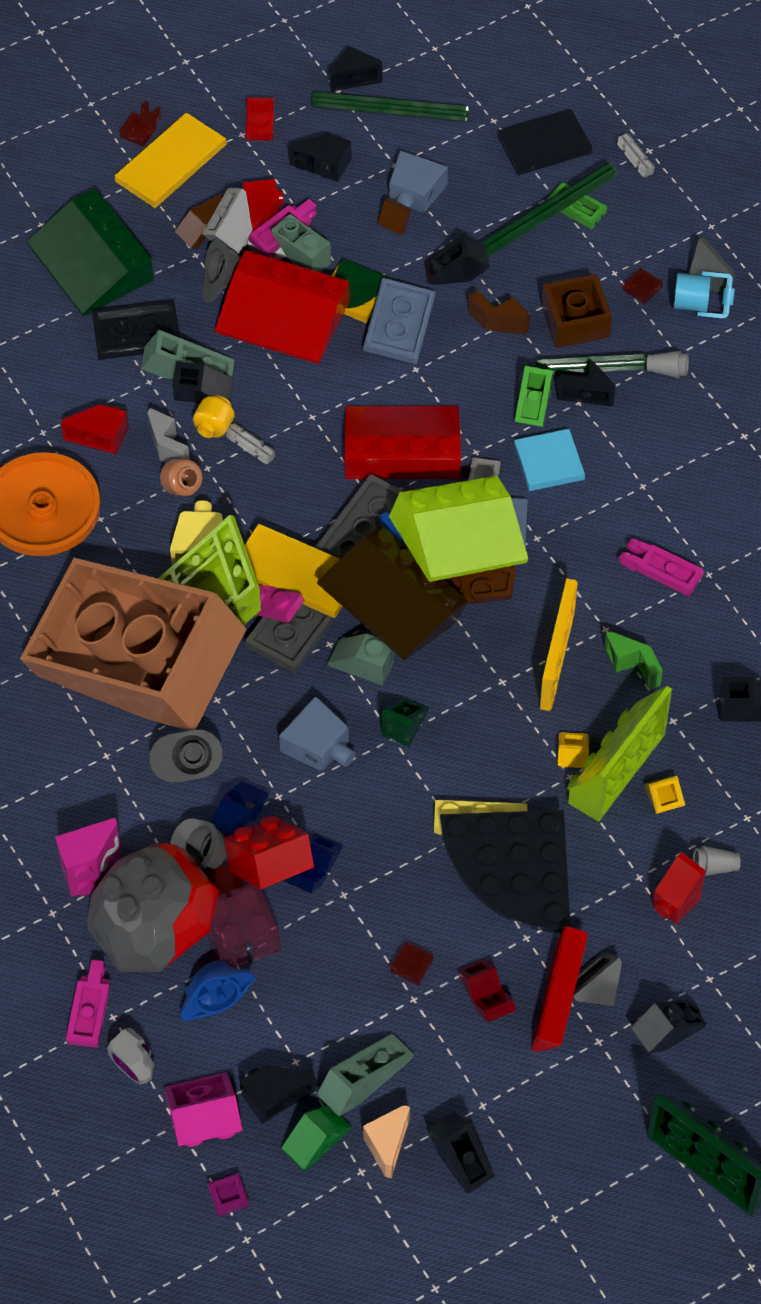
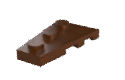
[444,567,517,604]

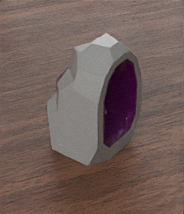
[107,1028,155,1085]

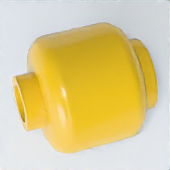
[193,395,235,438]

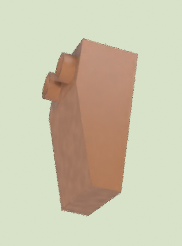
[20,558,246,731]

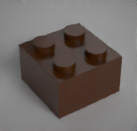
[542,274,612,348]

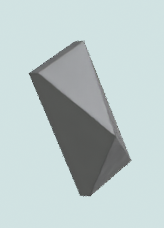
[689,237,736,294]
[573,952,622,1006]

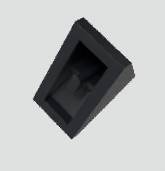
[330,46,382,92]

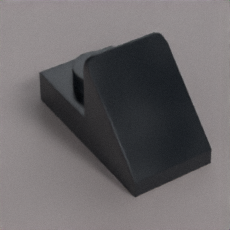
[557,361,616,407]

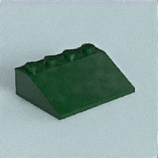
[27,188,154,317]
[647,1094,761,1217]

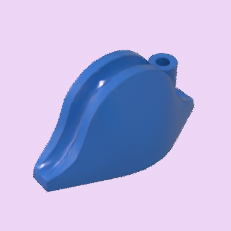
[180,961,256,1022]

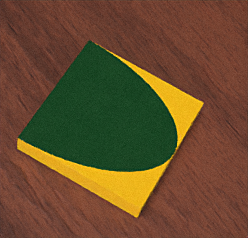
[332,259,392,323]

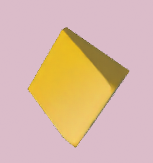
[558,732,589,768]
[644,776,685,814]

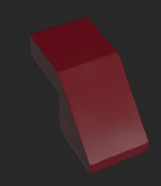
[457,958,517,1022]

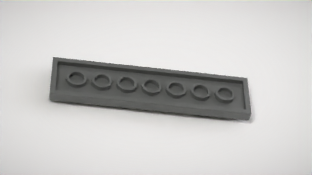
[245,474,405,674]

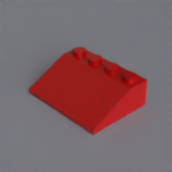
[215,250,349,365]
[345,406,461,479]

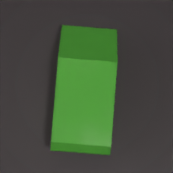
[604,632,663,689]

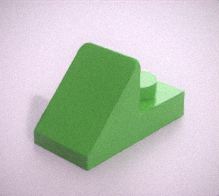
[515,366,553,427]

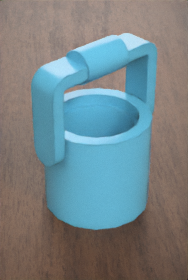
[674,271,735,318]

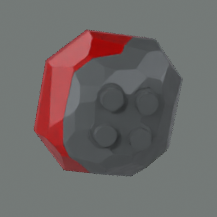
[87,843,219,972]

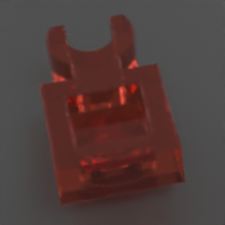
[119,102,161,147]

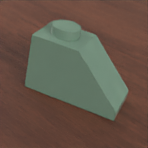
[328,634,394,686]

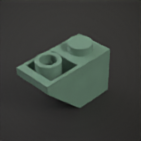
[271,214,331,273]

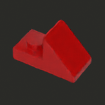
[246,96,275,141]

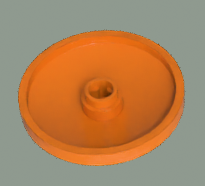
[0,452,100,556]

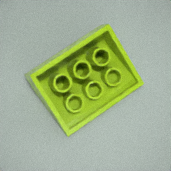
[389,476,528,582]
[567,686,672,822]

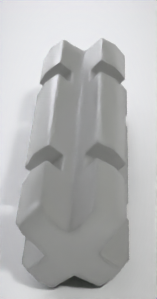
[617,133,655,178]
[226,423,275,464]

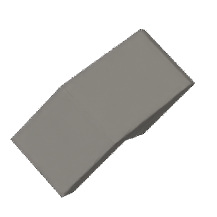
[147,408,190,463]

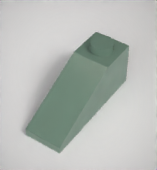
[141,330,234,380]
[317,1034,414,1116]

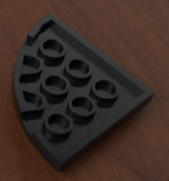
[440,810,571,933]

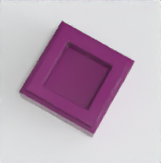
[207,1173,249,1217]

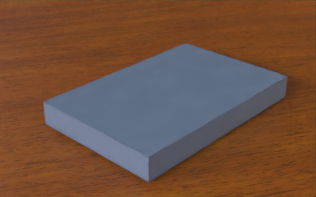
[363,277,436,364]

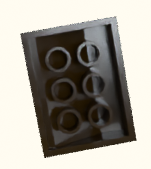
[317,525,468,661]

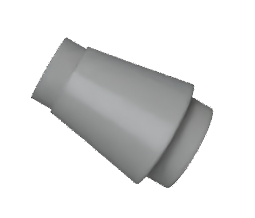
[647,351,689,379]
[692,845,741,876]

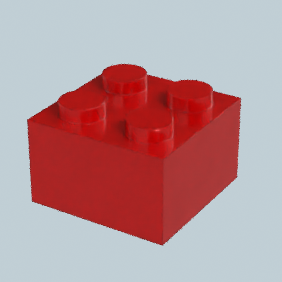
[223,816,314,889]

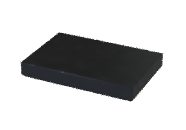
[497,109,592,175]
[92,300,180,360]

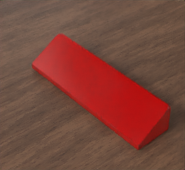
[531,926,588,1052]

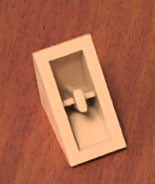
[363,1105,410,1179]

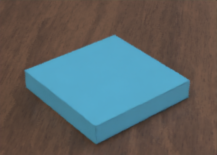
[514,429,585,491]

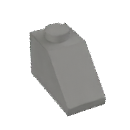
[202,188,252,253]

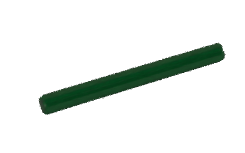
[311,91,469,121]
[480,162,617,256]

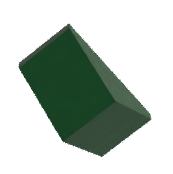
[382,697,429,747]

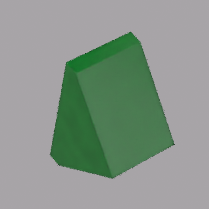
[282,1105,351,1172]

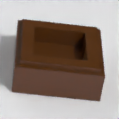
[378,198,412,235]

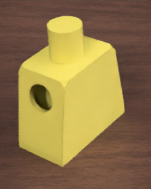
[170,501,223,565]

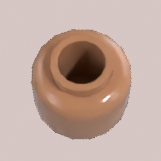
[160,458,203,497]

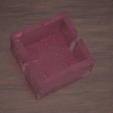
[206,884,281,968]

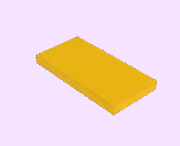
[115,113,227,208]
[245,524,343,618]
[540,578,578,711]

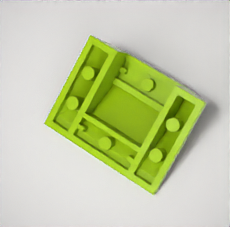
[158,515,261,625]

